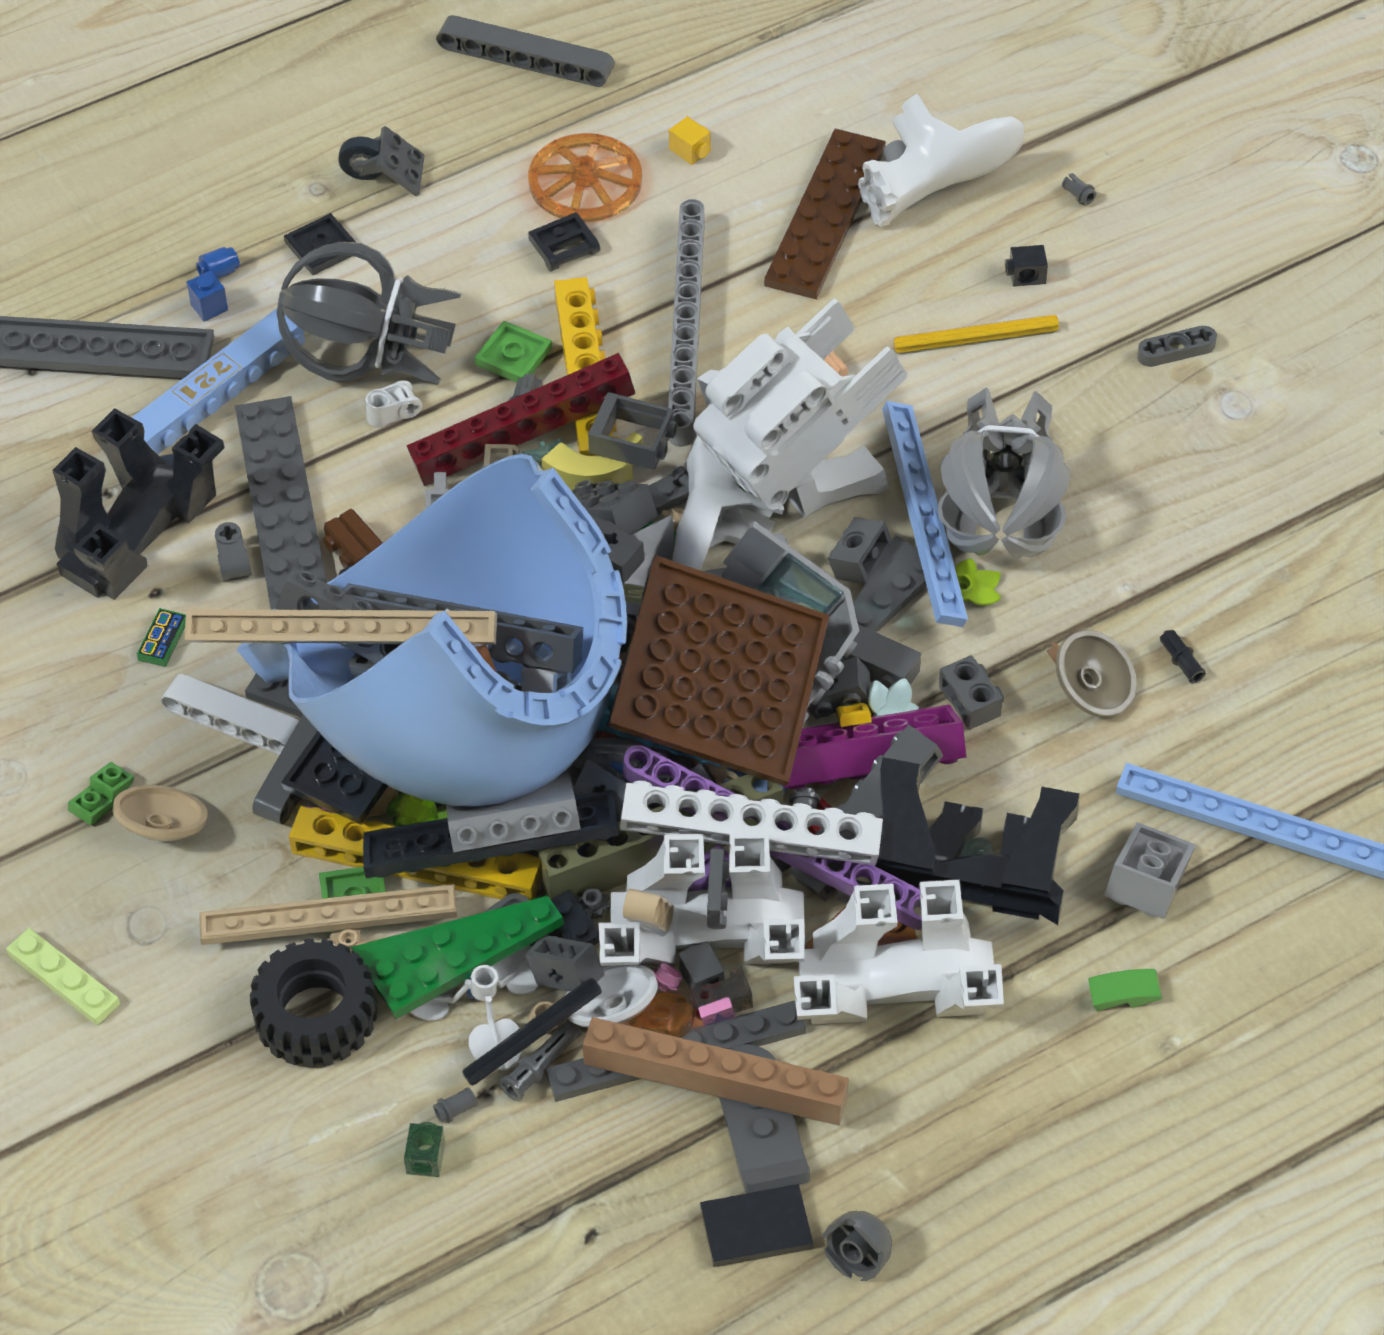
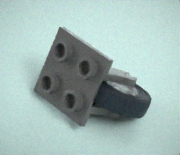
[338,126,425,196]

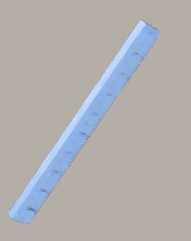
[882,401,968,627]
[1116,763,1384,879]

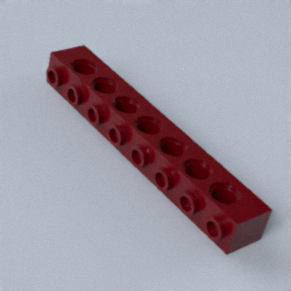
[406,353,636,486]

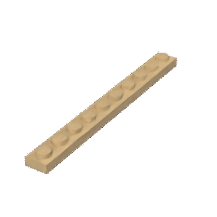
[184,609,497,645]

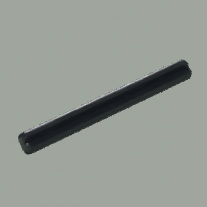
[462,978,602,1086]

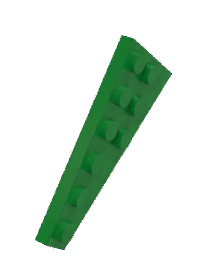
[351,896,565,1019]

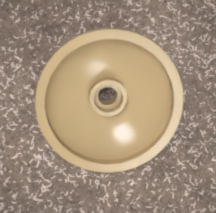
[113,785,208,841]

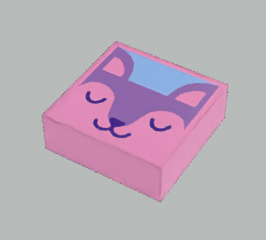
[698,997,736,1026]

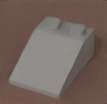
[1104,822,1196,919]

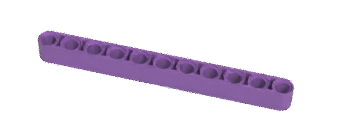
[622,745,922,930]

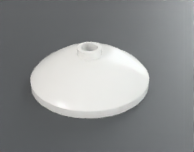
[565,965,658,1028]

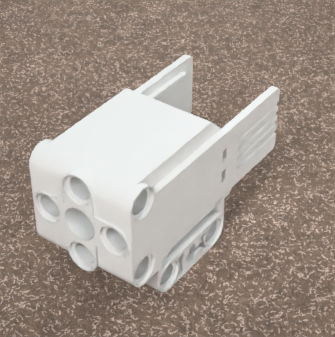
[693,299,908,511]

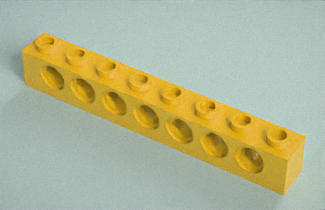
[554,277,619,456]
[288,806,543,900]

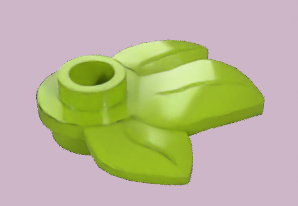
[955,558,1001,606]

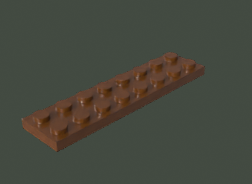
[764,128,886,300]

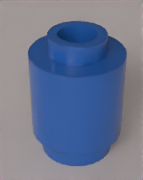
[196,247,240,279]

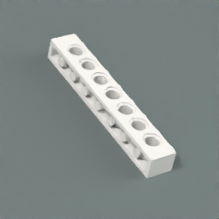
[620,781,883,865]

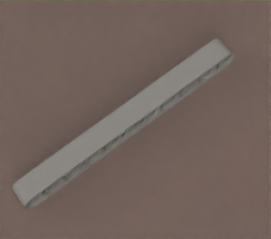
[668,199,705,447]

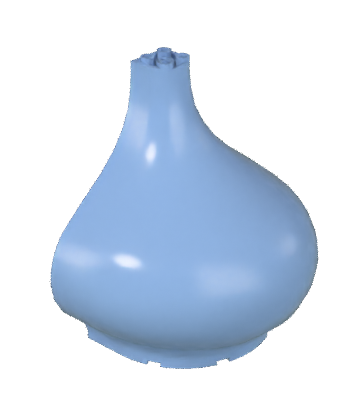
[237,454,627,807]

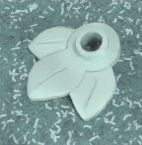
[868,678,919,717]

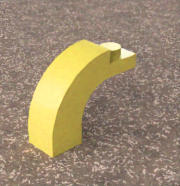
[541,431,643,491]

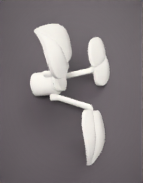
[410,945,541,1070]

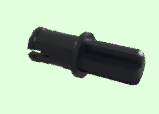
[1160,630,1206,684]

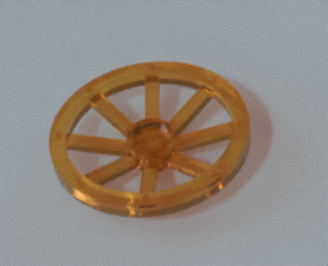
[528,133,642,222]

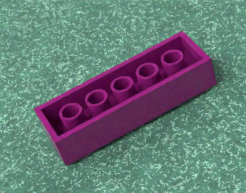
[782,704,967,790]

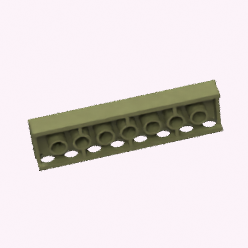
[538,774,783,900]

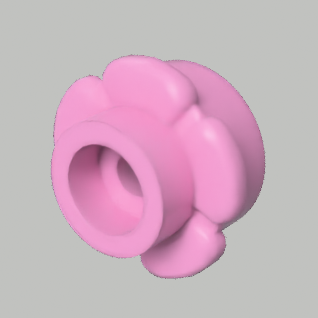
[653,963,683,993]

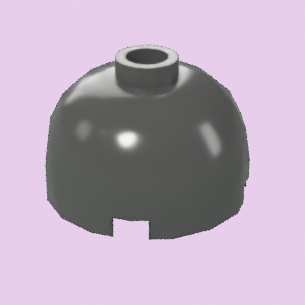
[823,1210,892,1281]

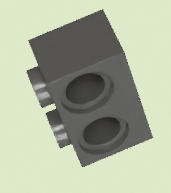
[939,655,1004,730]

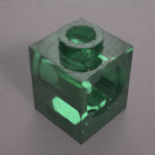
[404,1122,445,1177]

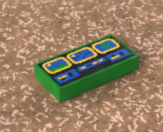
[137,608,186,667]

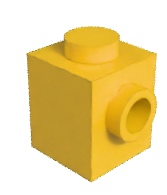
[668,116,711,165]

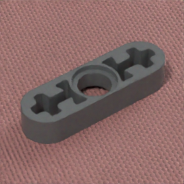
[1137,326,1217,367]

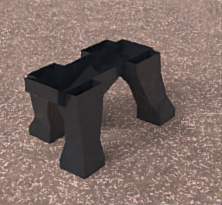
[52,408,225,600]
[874,757,1080,925]

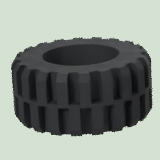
[250,939,378,1067]

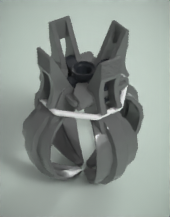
[277,242,462,384]

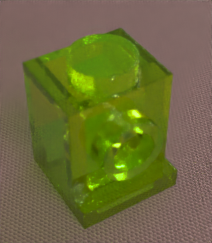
[387,791,439,826]

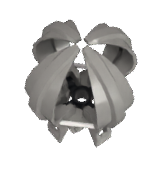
[937,387,1071,559]

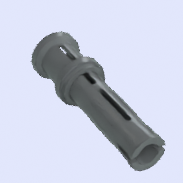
[499,1019,583,1101]

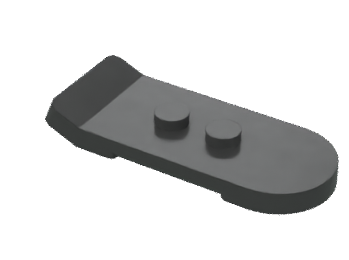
[718,1044,810,1193]

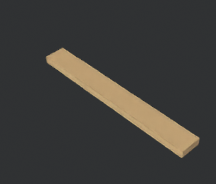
[199,884,458,945]

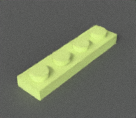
[6,928,120,1026]

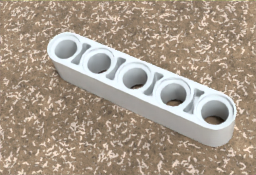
[160,674,299,755]

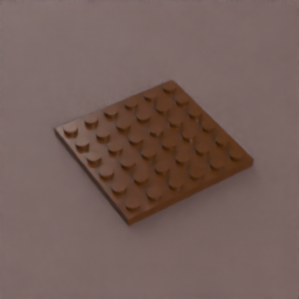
[607,555,830,786]

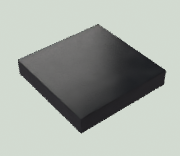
[284,213,356,275]

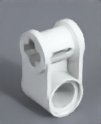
[365,380,423,427]

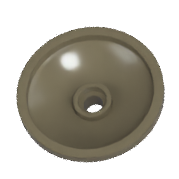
[1056,630,1136,717]

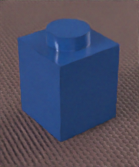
[186,271,228,322]

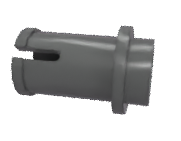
[1062,173,1096,205]
[433,1087,478,1123]

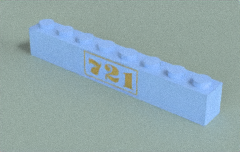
[132,309,305,454]

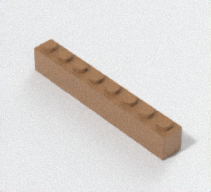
[583,1017,849,1126]

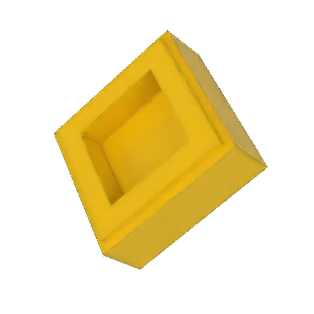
[836,703,872,727]

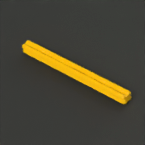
[893,314,1059,353]

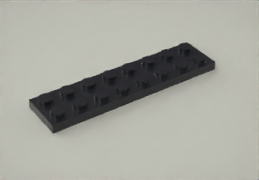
[363,790,619,879]

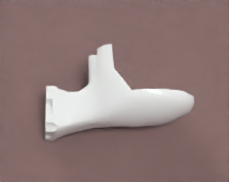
[858,93,1024,227]
[672,434,784,570]

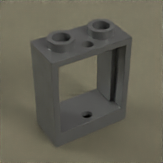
[588,392,677,470]

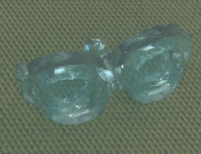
[522,438,563,465]

